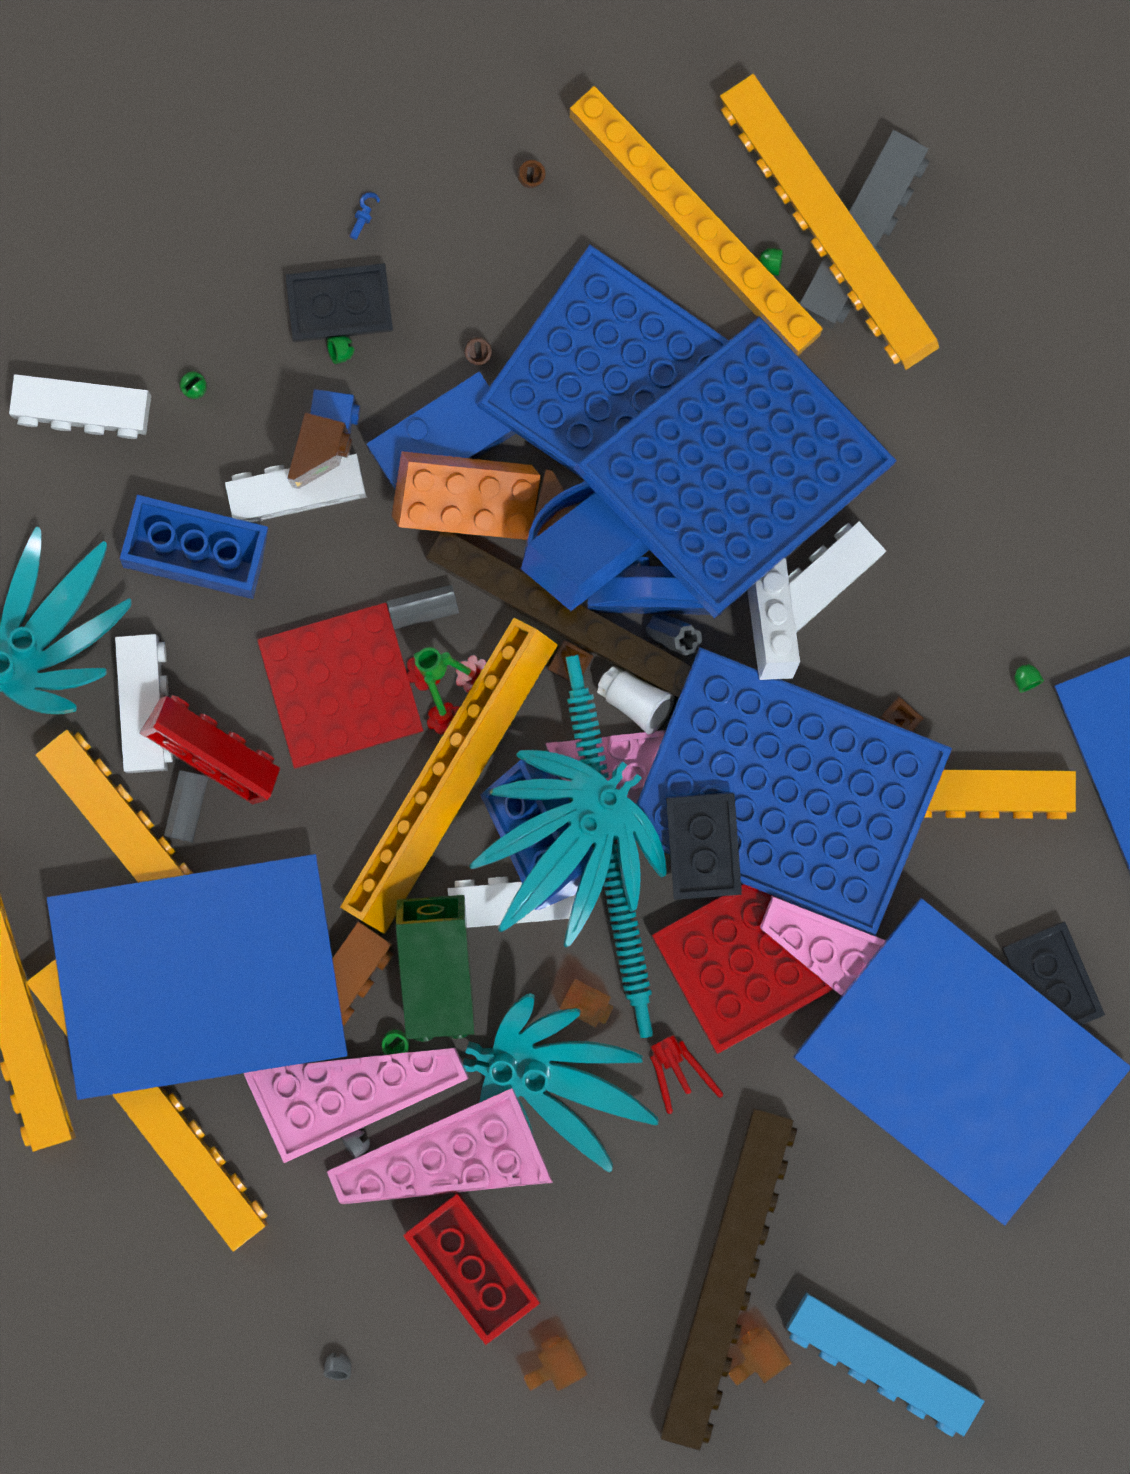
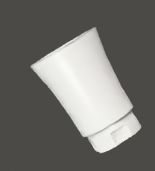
[597,666,675,734]

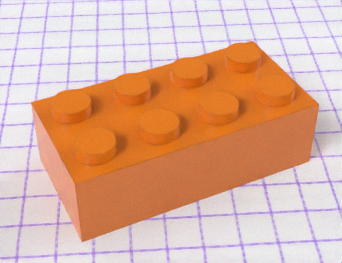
[392,451,541,540]

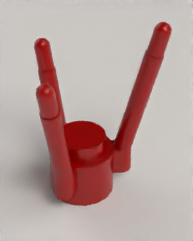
[650,1035,723,1114]

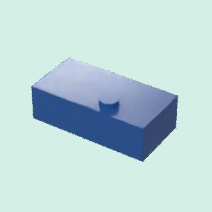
[366,372,516,490]

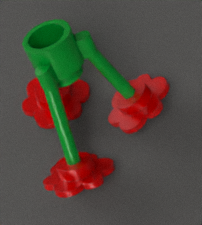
[407,647,487,735]

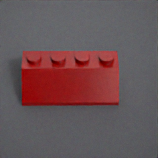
[139,695,280,805]

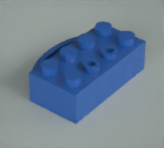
[521,481,650,611]
[587,557,723,615]

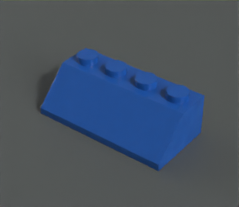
[120,495,268,599]
[480,760,593,910]

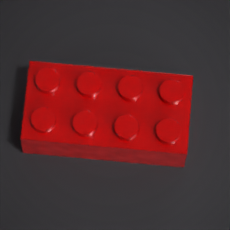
[403,1192,540,1345]

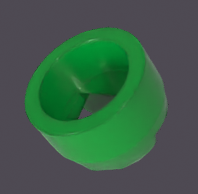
[759,248,783,276]
[327,336,355,364]
[180,371,207,399]
[1015,664,1044,693]
[382,1029,409,1055]

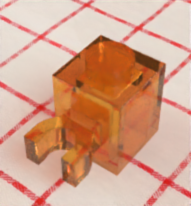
[559,979,614,1028]
[729,1327,792,1386]
[524,1334,588,1391]

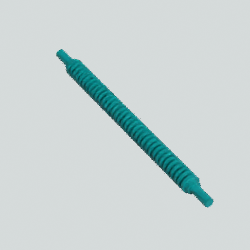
[566,655,653,1038]

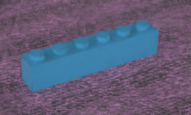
[786,1292,985,1437]

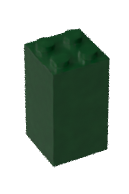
[396,895,474,1042]

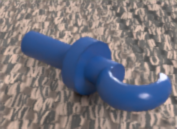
[350,192,380,240]

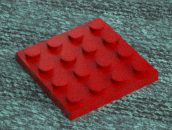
[257,603,424,769]
[651,884,833,1054]

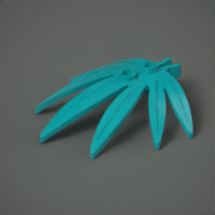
[0,527,132,714]
[469,750,667,947]
[463,993,659,1172]

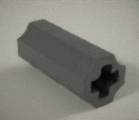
[387,585,459,630]
[646,613,702,655]
[164,770,208,843]

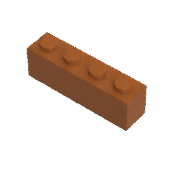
[333,921,394,1027]

